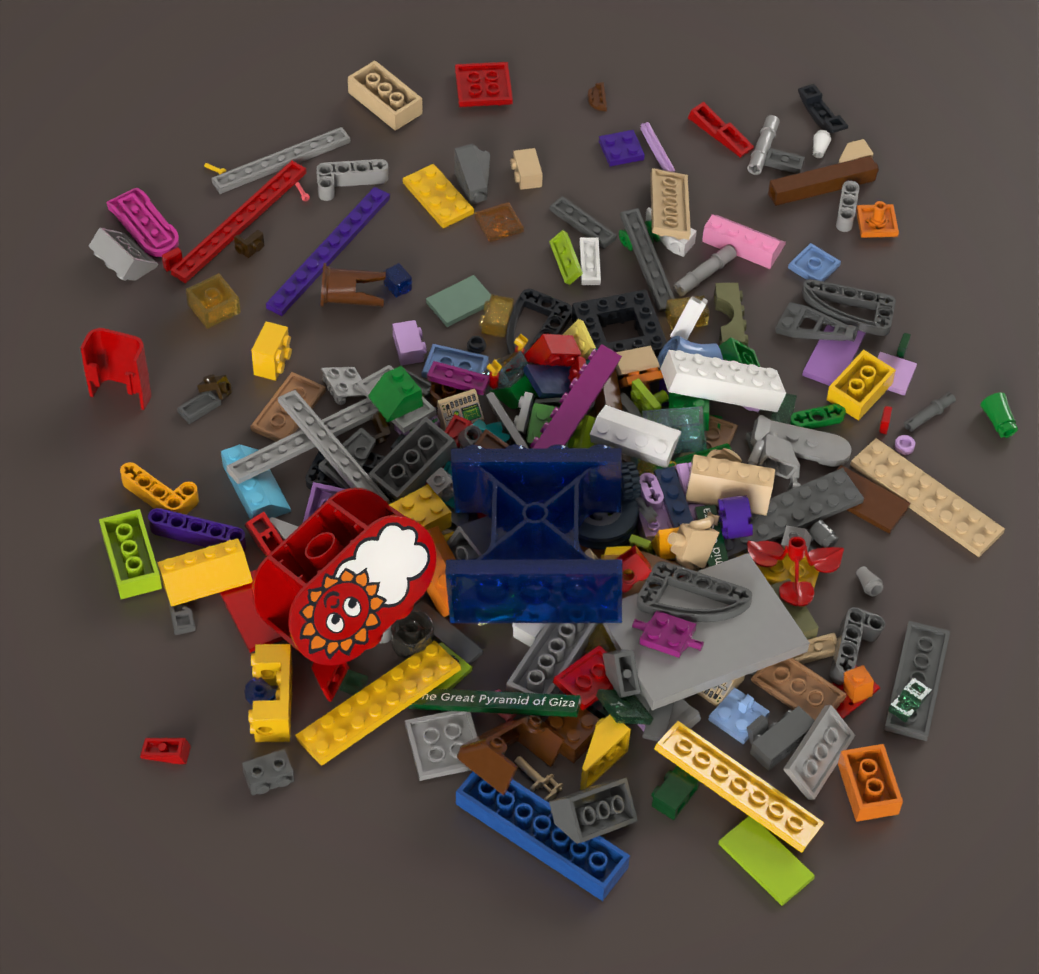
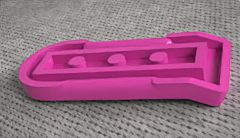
[106,188,179,257]

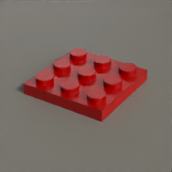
[455,62,513,107]

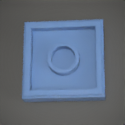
[788,243,841,282]

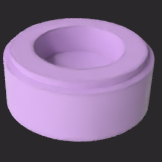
[894,435,915,455]

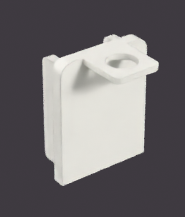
[670,297,708,340]

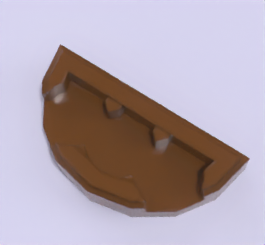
[587,82,607,112]

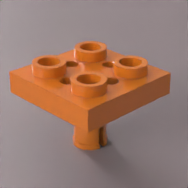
[856,201,899,238]
[618,367,663,392]

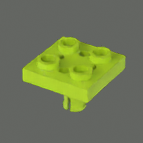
[630,378,669,423]

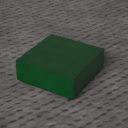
[896,333,911,359]

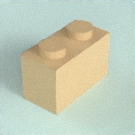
[510,148,543,190]

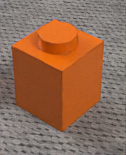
[843,665,874,704]

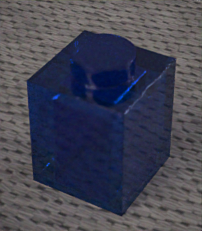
[383,263,412,297]

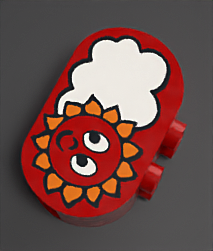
[252,488,436,665]

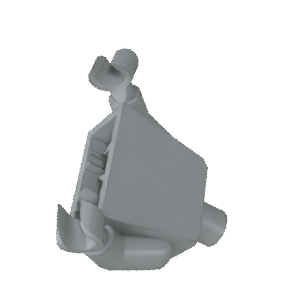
[747,431,801,491]

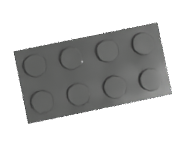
[369,417,459,501]

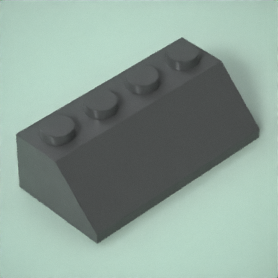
[549,777,638,844]

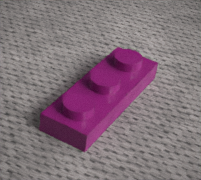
[427,361,490,396]

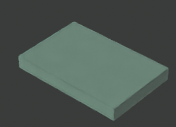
[426,275,495,327]

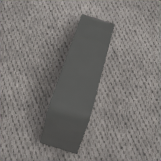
[830,607,885,685]

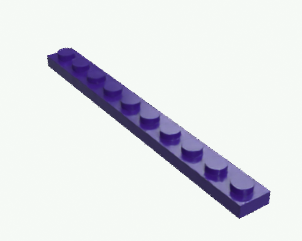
[266,187,390,316]

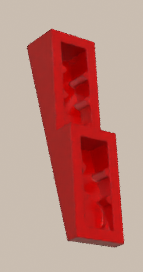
[688,102,754,158]

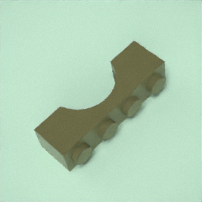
[714,283,748,346]

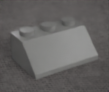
[89,228,159,281]

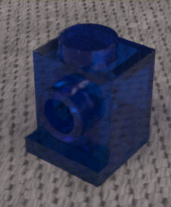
[244,677,276,706]

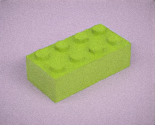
[99,509,162,599]

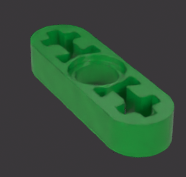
[790,404,846,429]

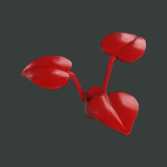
[747,537,844,607]

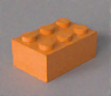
[838,744,903,822]

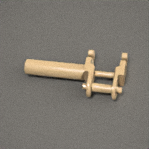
[514,756,563,802]

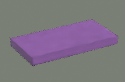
[802,324,866,386]

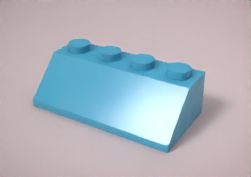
[221,444,291,520]

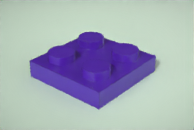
[599,130,644,167]

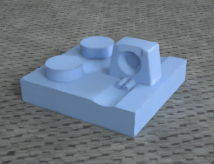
[708,688,770,744]

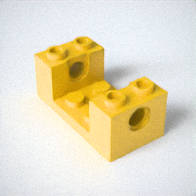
[248,644,293,742]

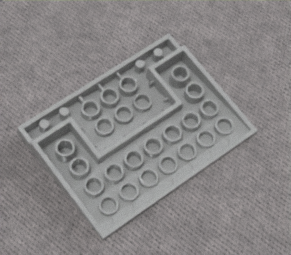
[596,553,810,710]

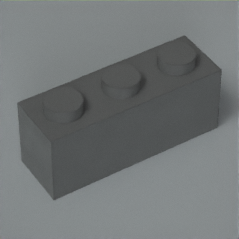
[750,706,815,771]

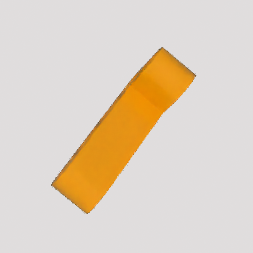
[120,462,199,515]

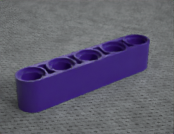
[148,508,247,551]

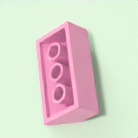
[702,215,786,269]

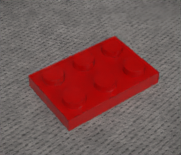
[553,645,614,710]

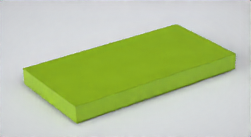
[718,816,815,906]

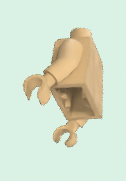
[668,512,720,572]

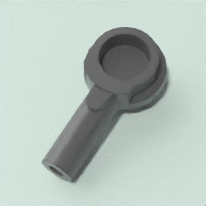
[636,496,658,524]

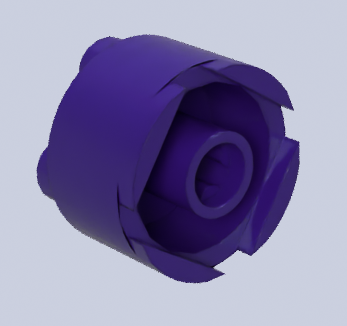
[717,495,753,539]

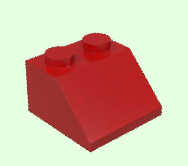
[523,334,582,367]

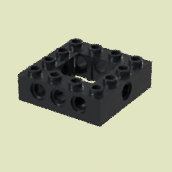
[571,289,667,361]

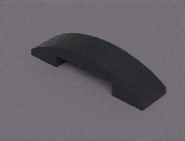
[798,84,848,133]

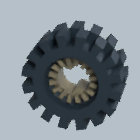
[614,461,641,501]

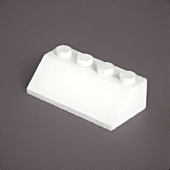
[590,405,681,468]

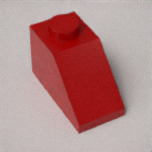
[311,662,349,702]

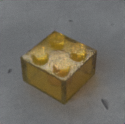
[186,273,240,329]

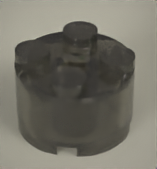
[391,610,434,659]

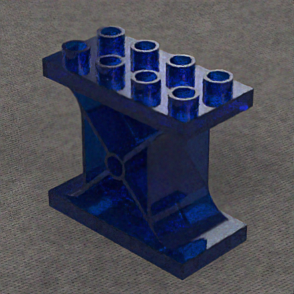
[446,444,622,623]

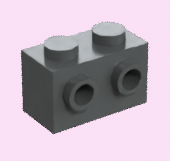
[242,749,294,796]

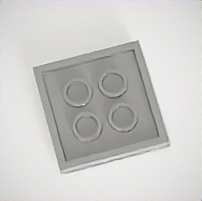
[405,711,477,781]

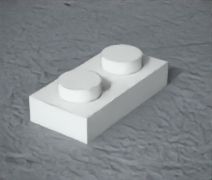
[514,392,535,435]

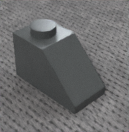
[603,649,641,698]

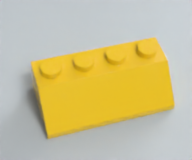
[157,538,253,607]

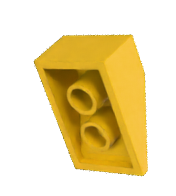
[580,713,631,791]

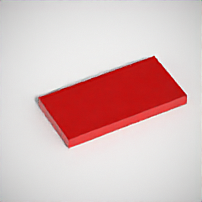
[219,570,284,653]

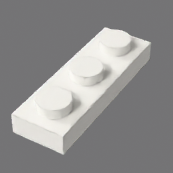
[580,238,601,285]

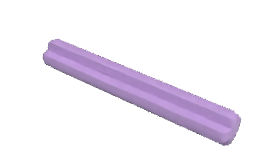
[640,122,675,172]

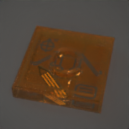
[475,202,524,242]

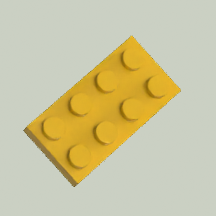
[403,164,474,228]

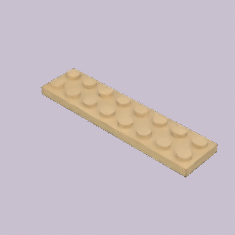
[850,438,1005,557]

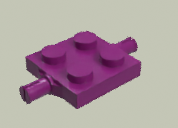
[632,610,704,658]

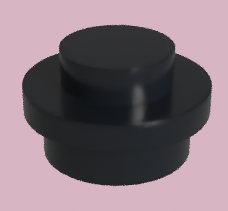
[467,336,486,354]

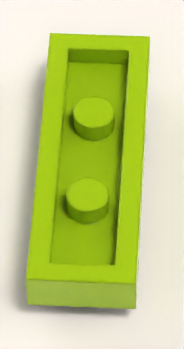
[549,230,583,285]

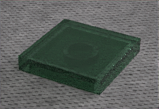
[596,689,654,725]

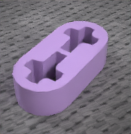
[639,473,664,510]

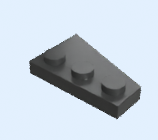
[319,427,376,489]

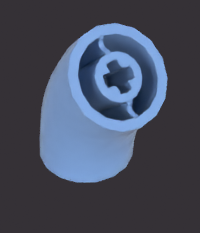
[657,336,723,368]

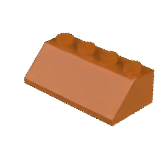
[427,526,478,617]

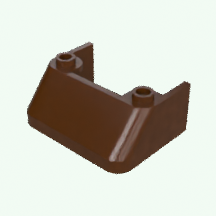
[457,715,565,795]

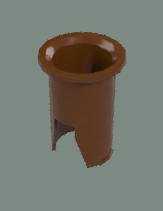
[321,263,386,308]

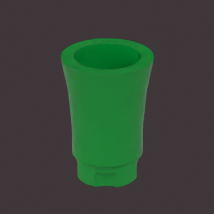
[980,392,1018,438]

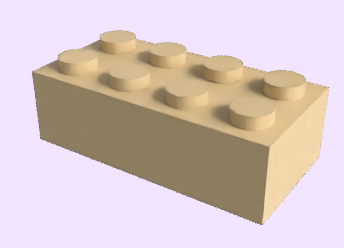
[348,61,422,131]

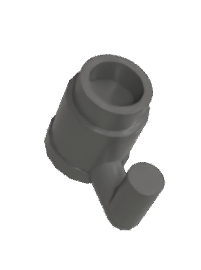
[808,520,839,552]

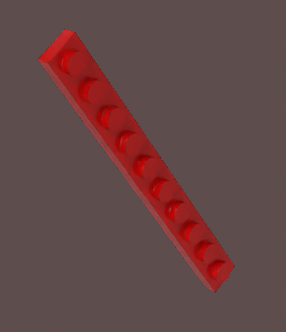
[171,161,306,283]

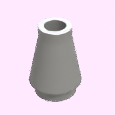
[856,566,883,596]

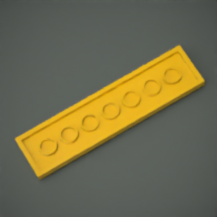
[295,640,461,766]
[654,721,824,853]

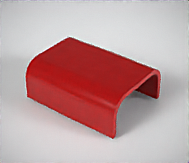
[80,328,151,410]

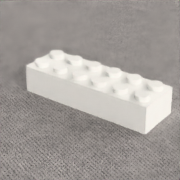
[660,350,786,412]

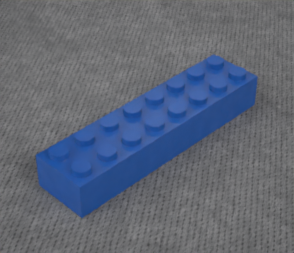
[456,772,630,901]

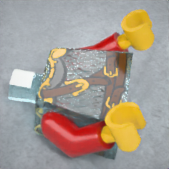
[482,334,529,390]

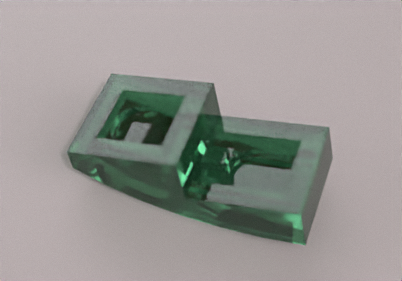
[888,678,932,723]

